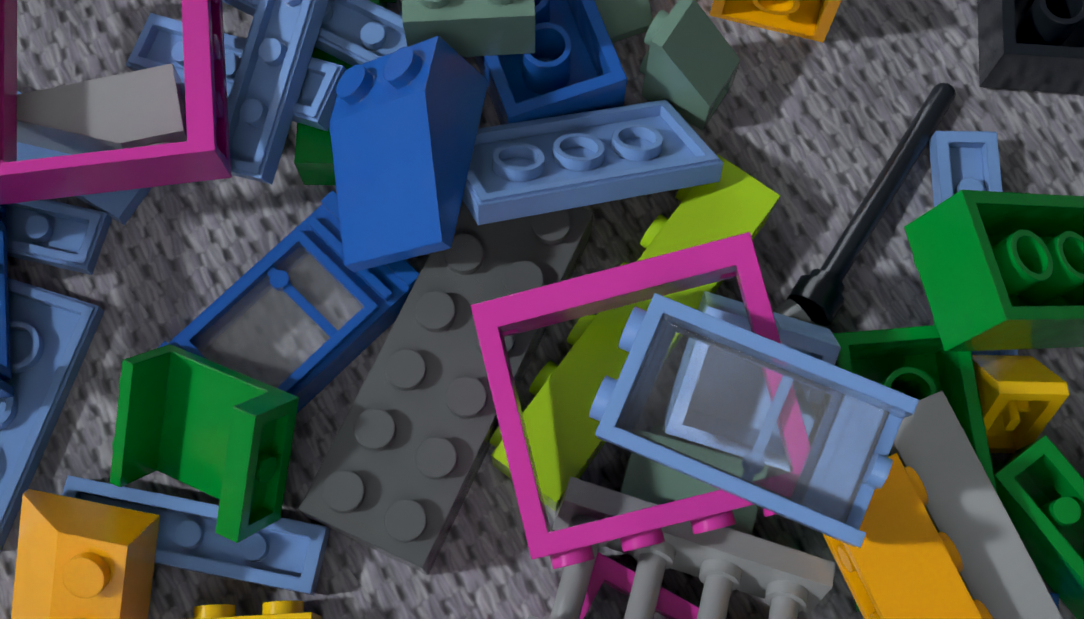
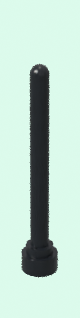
[787,83,956,326]

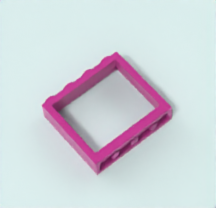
[0,0,231,205]
[471,232,810,569]

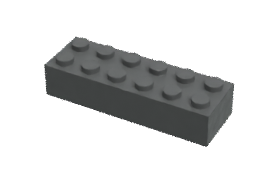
[298,200,594,575]

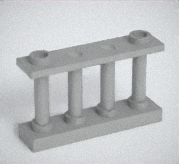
[528,476,836,619]

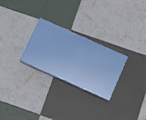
[462,99,723,225]
[0,278,104,551]

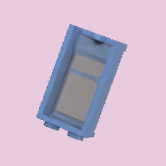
[589,293,919,548]

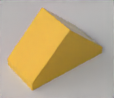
[972,355,1070,453]

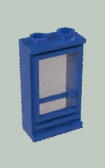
[158,190,419,413]

